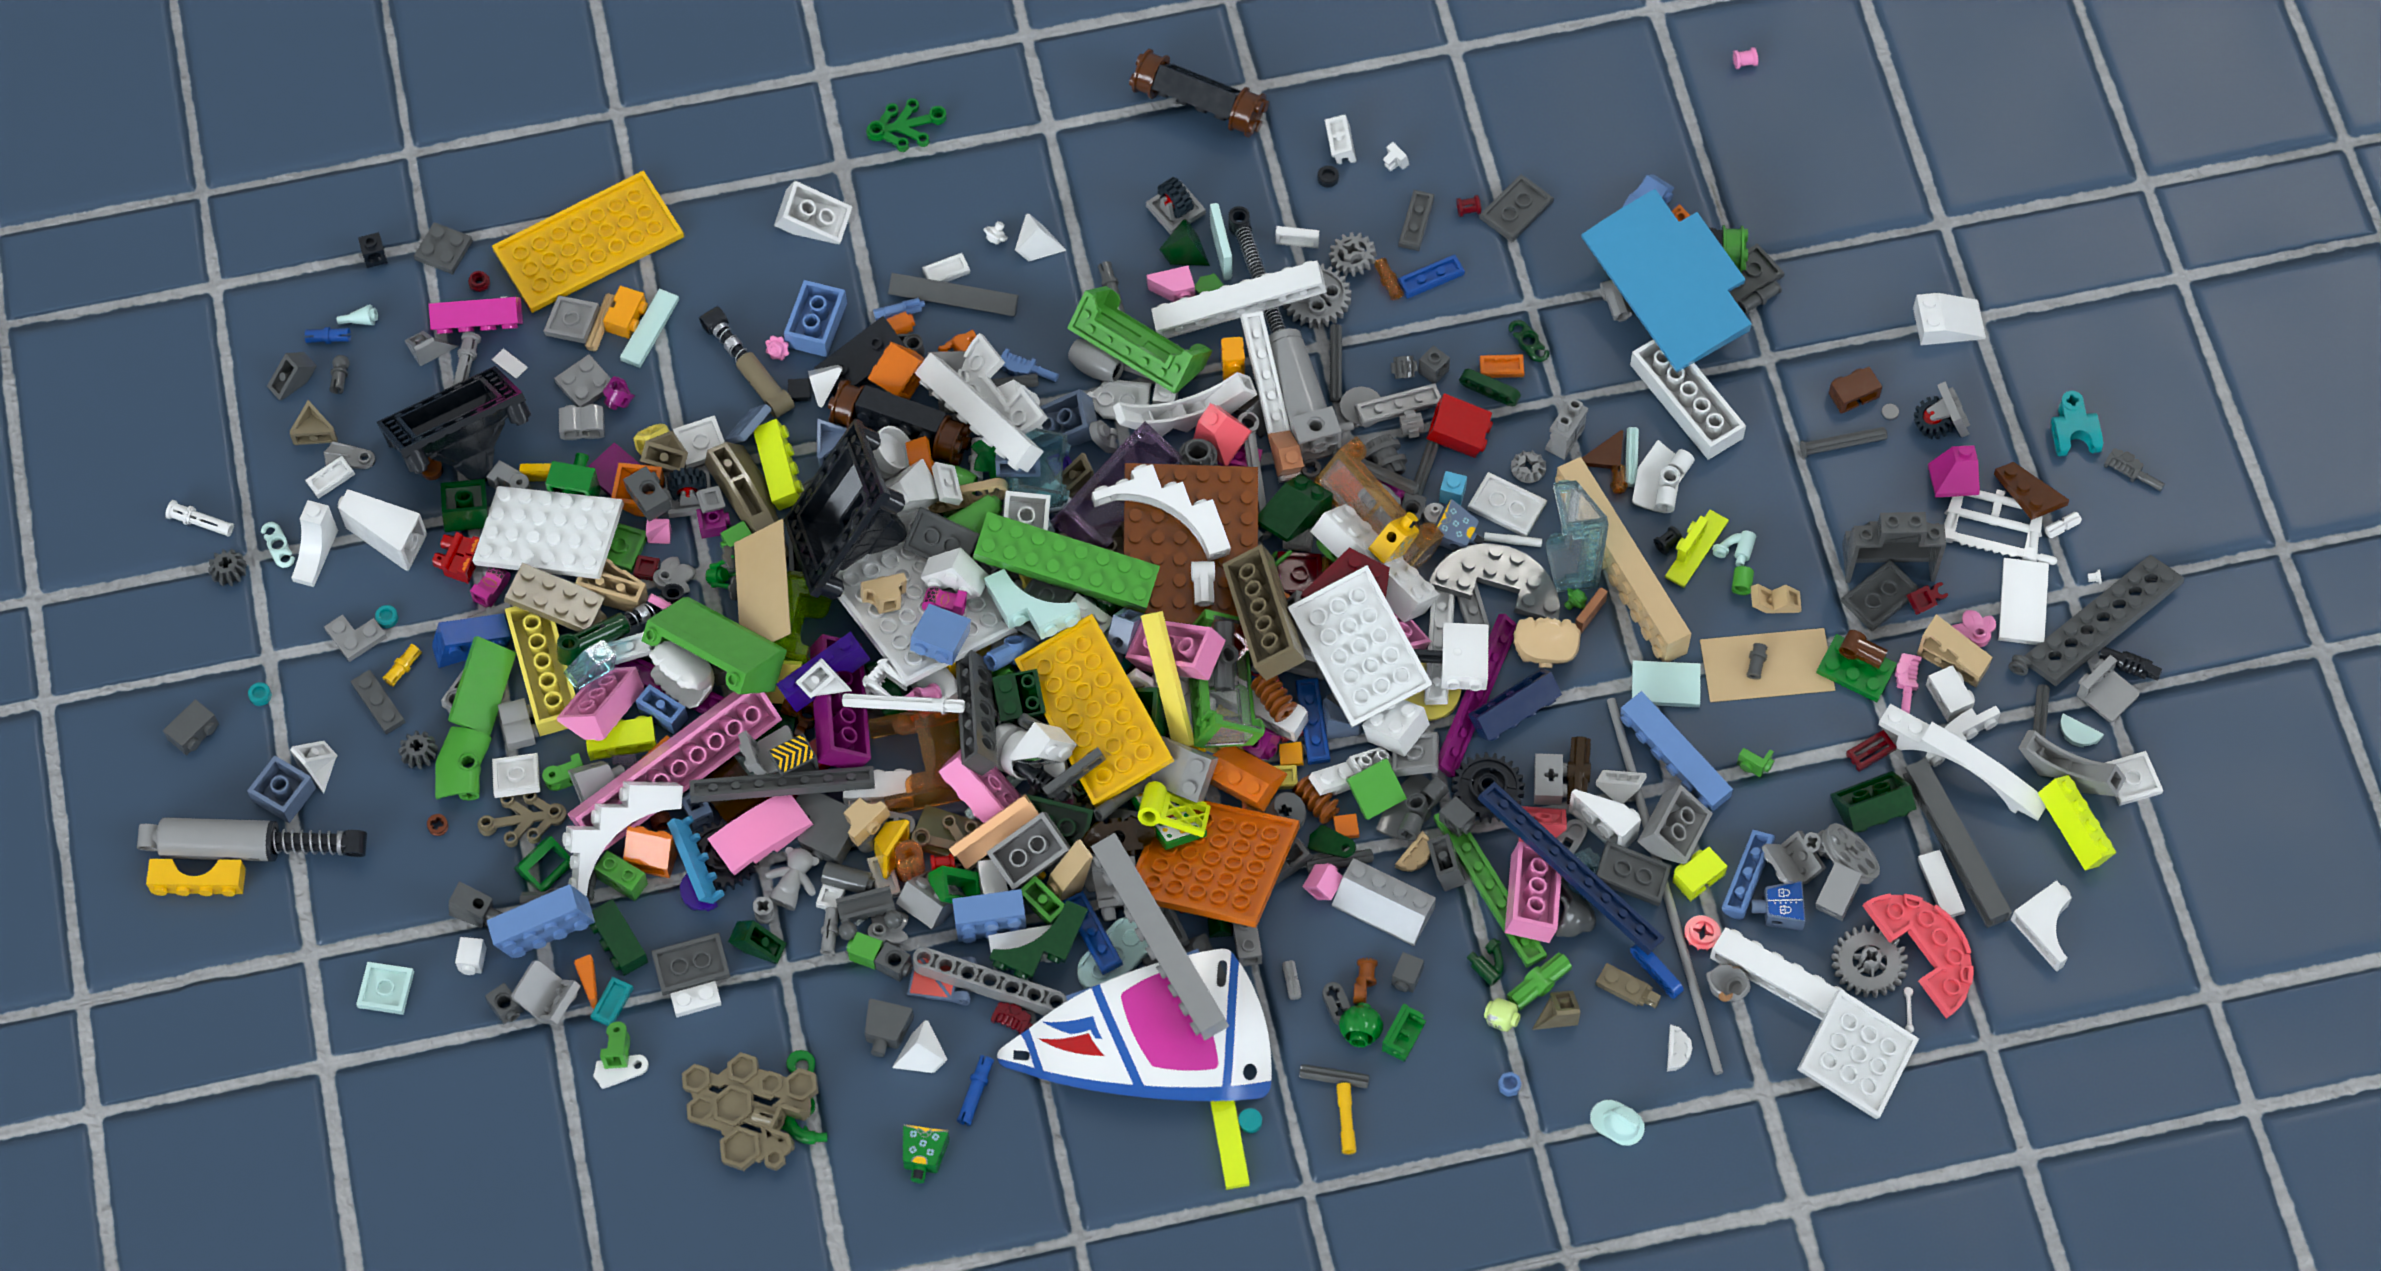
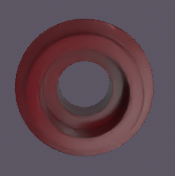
[468,271,490,292]

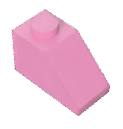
[1147,266,1195,302]

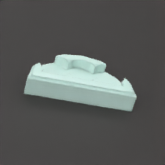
[2059,714,2104,747]

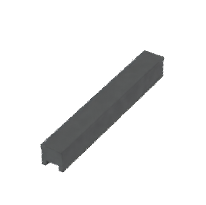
[1903,757,2012,928]

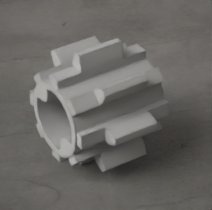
[1399,410,1424,438]

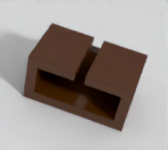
[1828,366,1882,414]

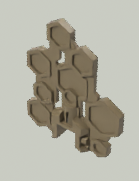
[682,1052,819,1171]

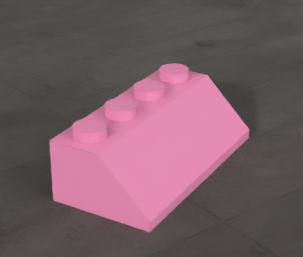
[557,667,645,741]
[939,749,1021,823]

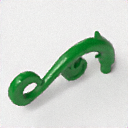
[781,1050,828,1145]

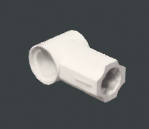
[1191,561,1215,607]

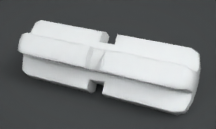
[2045,512,2082,538]

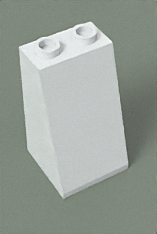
[338,489,427,571]

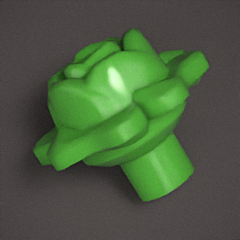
[1564,588,1587,610]

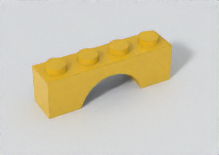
[146,859,246,897]

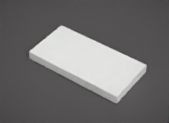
[1998,558,2049,645]

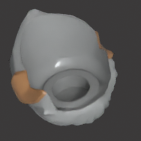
[1706,964,1751,1002]

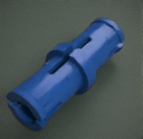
[305,327,351,344]

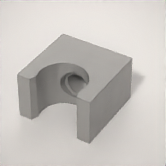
[1815,862,1862,921]

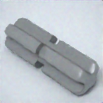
[1283,960,1301,1000]

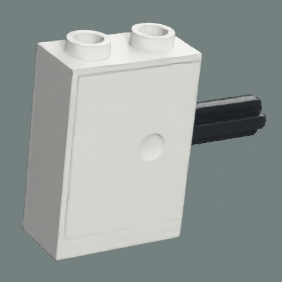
[1413,622,1489,691]

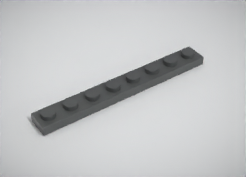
[689,766,875,803]

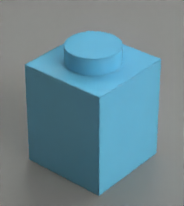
[1439,471,1467,506]

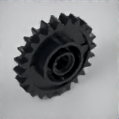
[1451,752,1525,823]
[695,820,760,892]

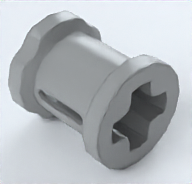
[753,897,775,924]

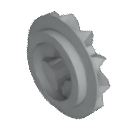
[1511,450,1546,483]

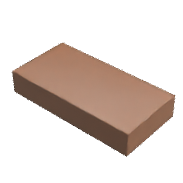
[1575,587,1608,634]

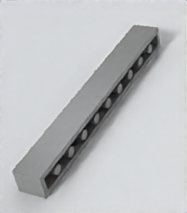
[1091,833,1229,1041]

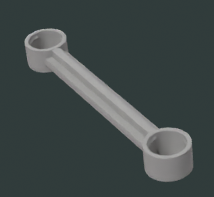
[1237,412,1272,540]

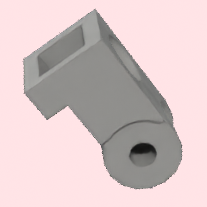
[487,460,531,489]

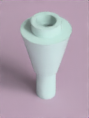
[337,304,378,325]

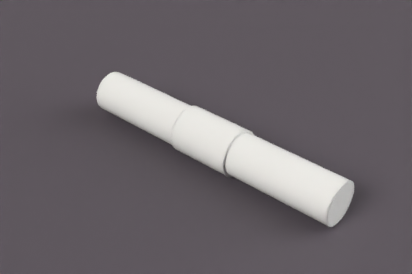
[1484,532,1542,547]

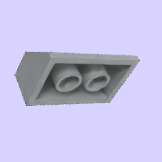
[1637,784,1713,864]

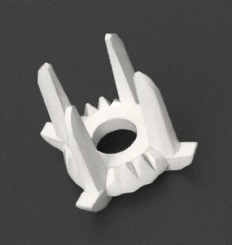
[862,658,907,696]

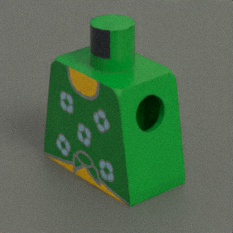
[903,1125,950,1183]

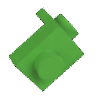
[1737,748,1775,777]

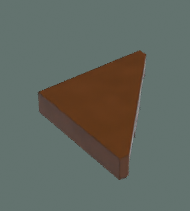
[1582,430,1623,470]

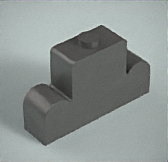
[796,793,884,865]

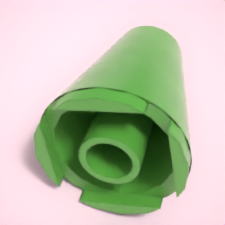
[947,494,1003,534]

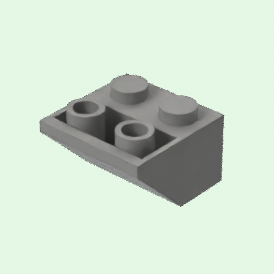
[896,870,965,929]

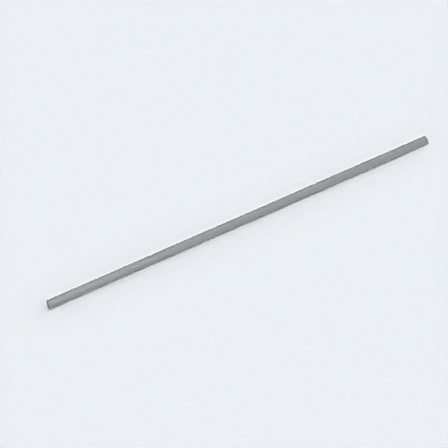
[1607,698,1723,1075]

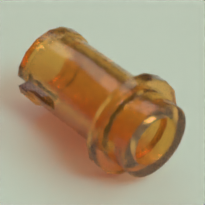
[1610,464,1628,494]

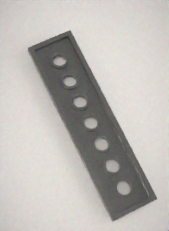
[2025,554,2184,686]

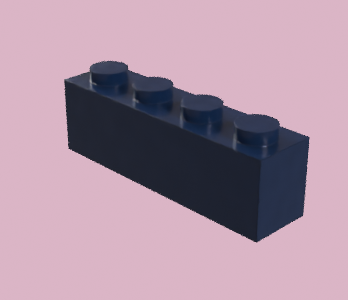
[1468,668,1562,741]

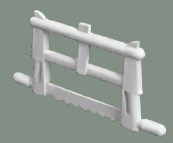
[1944,489,2057,565]

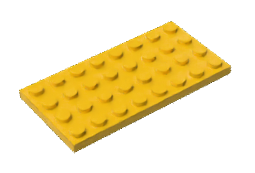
[492,170,684,313]
[1014,614,1175,808]

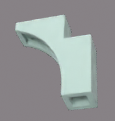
[984,569,1082,640]

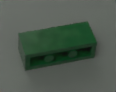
[589,899,648,976]

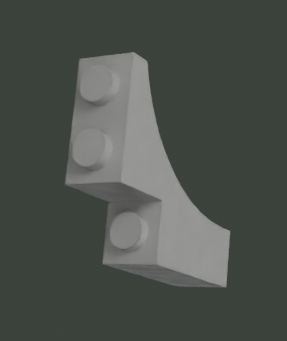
[2019,730,2126,796]

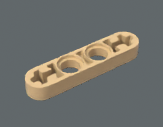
[928,478,1008,513]

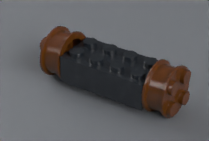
[1129,48,1269,138]
[828,380,972,466]

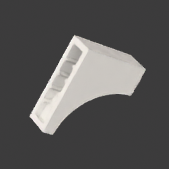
[291,500,338,587]
[2011,880,2072,972]

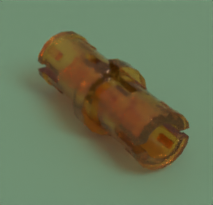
[1374,258,1404,300]

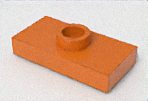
[1479,354,1524,378]

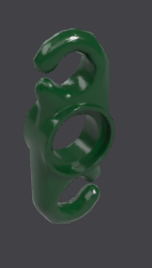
[1508,320,1549,362]

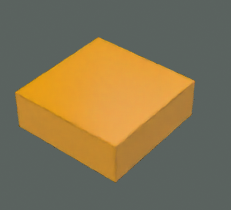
[1279,742,1304,766]

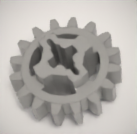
[1329,232,1377,277]

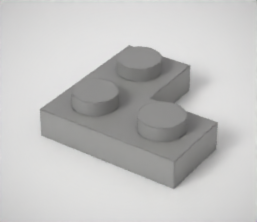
[324,615,387,662]

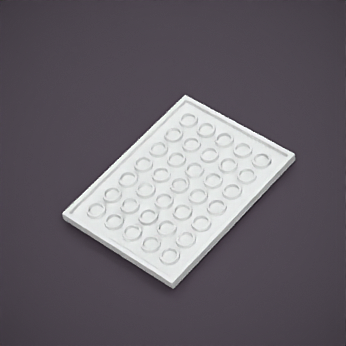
[835,508,1018,687]

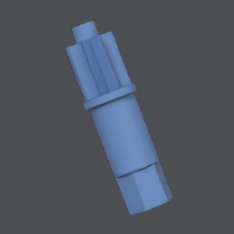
[873,298,925,321]

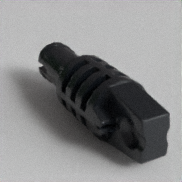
[2099,646,2162,681]
[1013,762,1071,802]

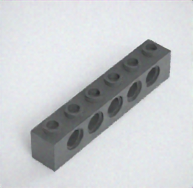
[956,650,998,776]

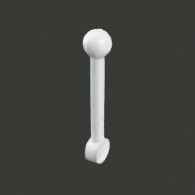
[1903,987,1914,1033]

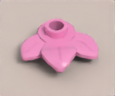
[1952,610,1996,647]

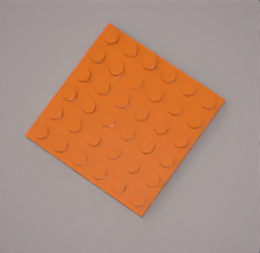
[1135,800,1300,928]

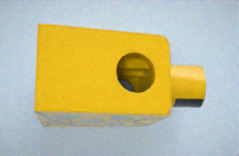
[1368,512,1419,564]

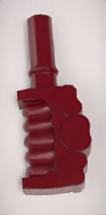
[991,1002,1034,1034]

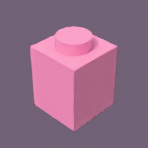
[1302,863,1343,900]

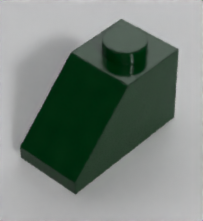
[728,920,786,963]

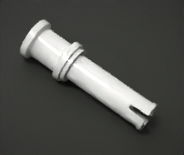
[165,500,234,537]

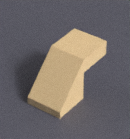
[1751,584,1802,613]

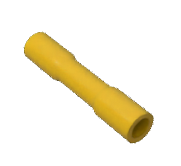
[1336,1083,1356,1154]

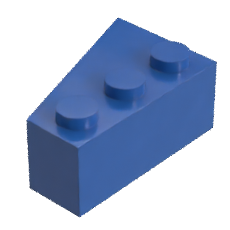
[432,613,511,668]

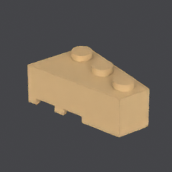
[575,558,648,612]
[1917,614,1993,687]

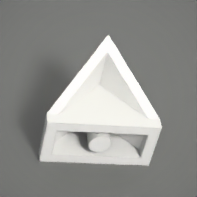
[1015,214,1066,261]
[808,365,842,408]
[796,658,852,698]
[290,741,338,793]
[892,1020,947,1073]

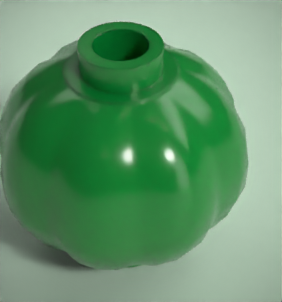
[1339,1003,1383,1048]

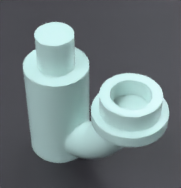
[1712,531,1756,566]

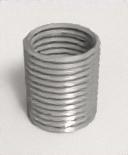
[1282,529,1314,553]

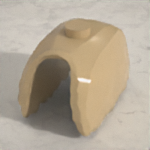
[1513,617,1581,668]

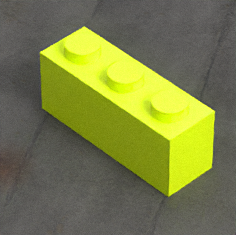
[586,716,657,761]

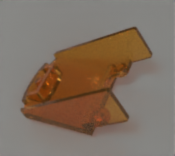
[868,711,962,813]

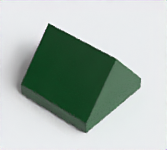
[1208,917,1233,938]

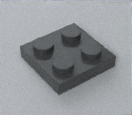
[414,222,473,275]

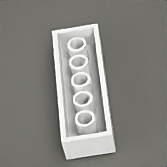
[1630,340,1746,460]
[1310,504,1440,623]

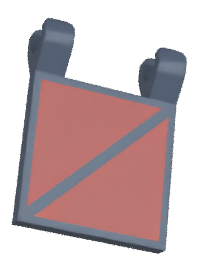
[907,957,978,1006]

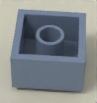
[247,755,316,823]

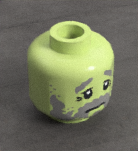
[1484,998,1521,1032]

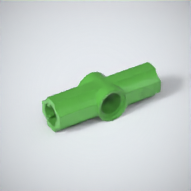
[1507,952,1572,1011]

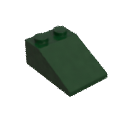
[1258,474,1333,542]

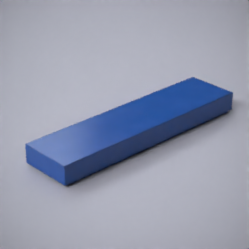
[1295,678,1330,765]
[1062,891,1123,975]

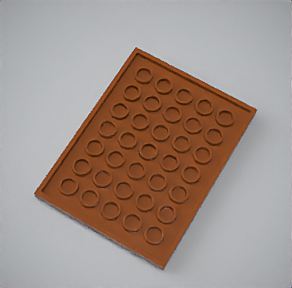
[1123,463,1258,630]

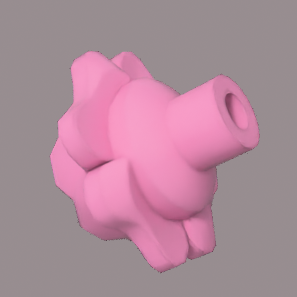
[765,335,789,361]

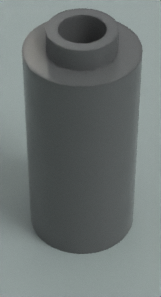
[821,861,875,893]

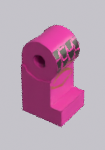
[470,567,510,608]
[922,587,967,616]

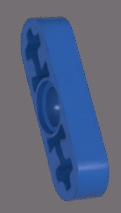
[1630,944,1684,999]

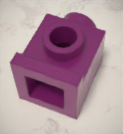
[696,509,731,539]

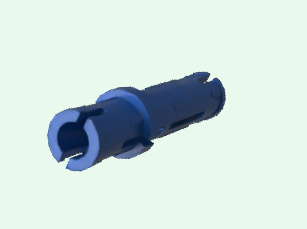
[957,1055,994,1126]

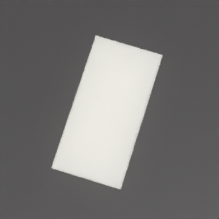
[492,348,528,379]

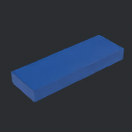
[1397,254,1465,299]

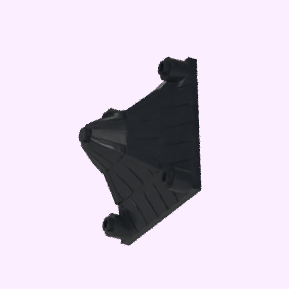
[376,366,531,481]
[784,418,907,600]

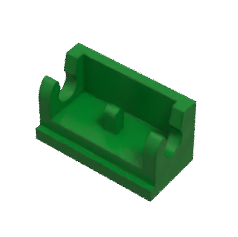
[1382,1003,1426,1062]

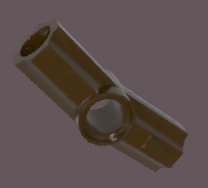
[1566,736,1591,805]

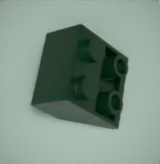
[992,669,1046,724]

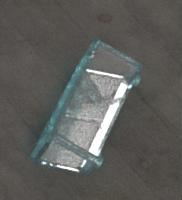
[1545,480,1609,593]

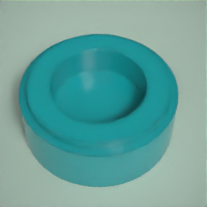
[375,605,399,628]
[248,682,272,706]
[1239,1108,1262,1133]

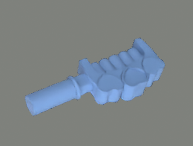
[1000,348,1059,382]

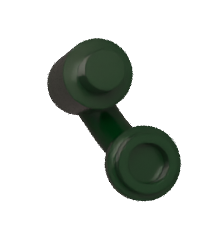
[1467,938,1504,986]

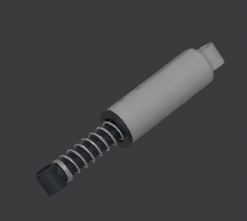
[137,818,367,861]

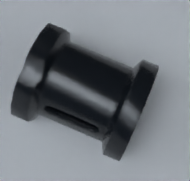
[1654,526,1683,555]

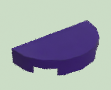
[680,873,718,911]

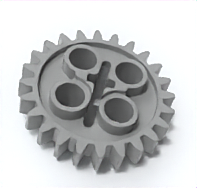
[1283,264,1351,329]

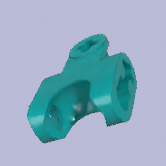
[2051,391,2104,457]

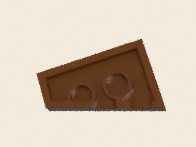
[1994,462,2069,520]

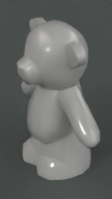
[765,847,819,911]

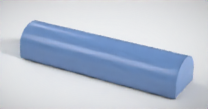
[1722,830,1775,920]

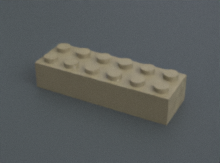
[1222,544,1306,681]

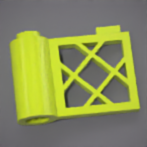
[1138,781,1211,837]

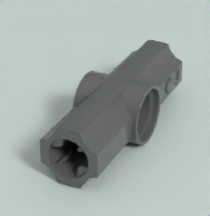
[1214,621,1239,692]

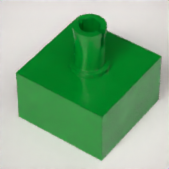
[545,453,601,497]

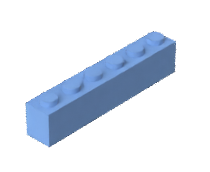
[1620,691,1733,812]

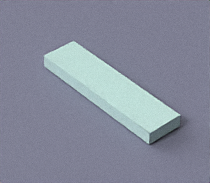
[620,289,679,368]

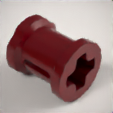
[1456,195,1481,217]

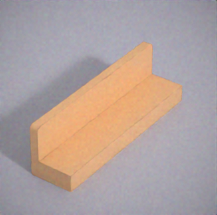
[949,794,1039,869]

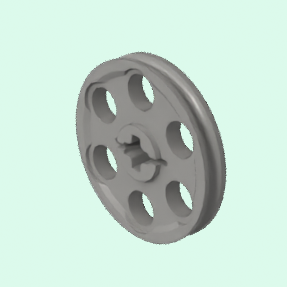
[1821,824,1880,884]

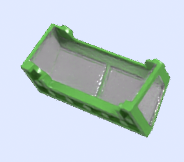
[1188,609,1265,748]

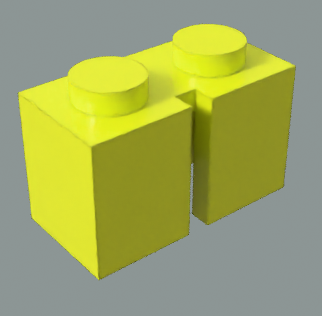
[1672,847,1727,902]

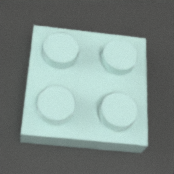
[356,962,414,1015]

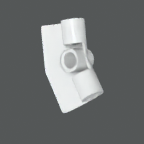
[1632,440,1695,513]

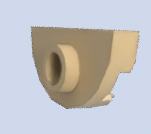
[1395,831,1431,872]

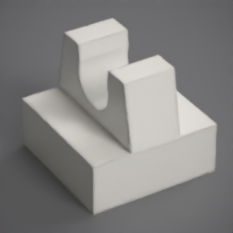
[1383,142,1409,172]

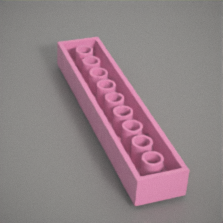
[567,692,782,853]

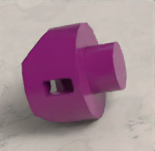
[603,376,635,410]

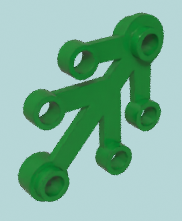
[866,98,947,152]

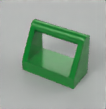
[513,836,571,892]
[928,865,981,904]

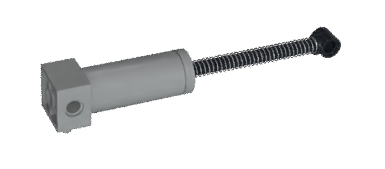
[1228,206,1354,462]

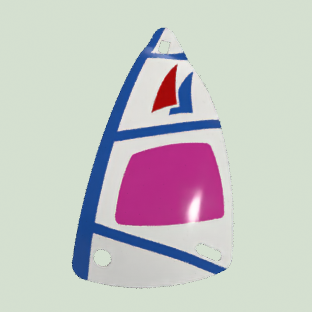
[997,949,1271,1101]

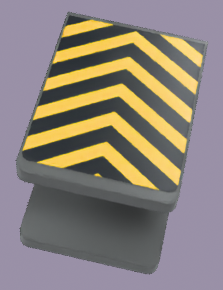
[768,734,819,775]

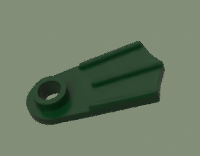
[1307,824,1356,858]

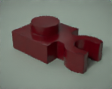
[1906,582,1948,615]

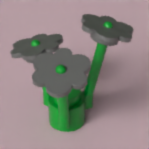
[705,545,738,600]

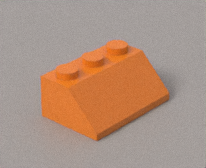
[1210,746,1287,813]

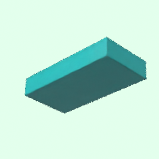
[590,977,634,1026]

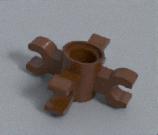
[780,699,815,738]

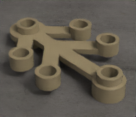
[477,793,567,847]
[912,815,991,871]

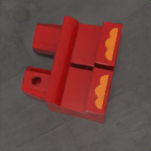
[432,532,480,584]

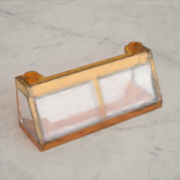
[1314,436,1444,568]

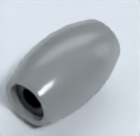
[1068,339,1125,382]

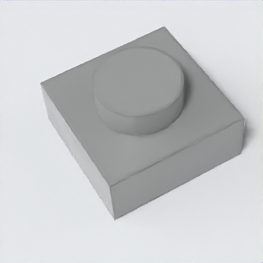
[696,486,725,513]

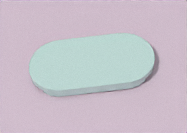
[1077,917,1148,989]

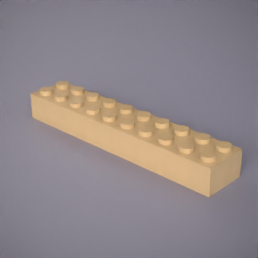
[1554,457,1691,662]

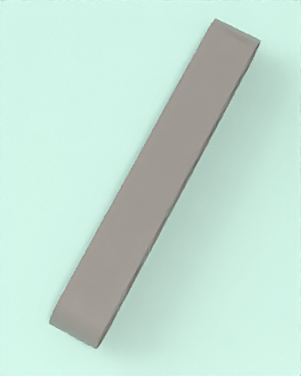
[913,947,1067,1016]

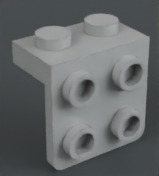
[2077,655,2139,722]
[738,725,794,775]
[1762,831,1826,884]
[511,960,581,1025]

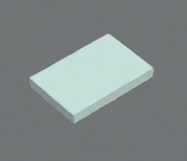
[1210,203,1232,281]
[1632,660,1700,708]

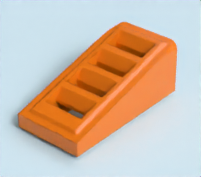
[574,954,598,1009]

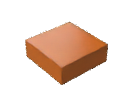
[1333,814,1359,839]

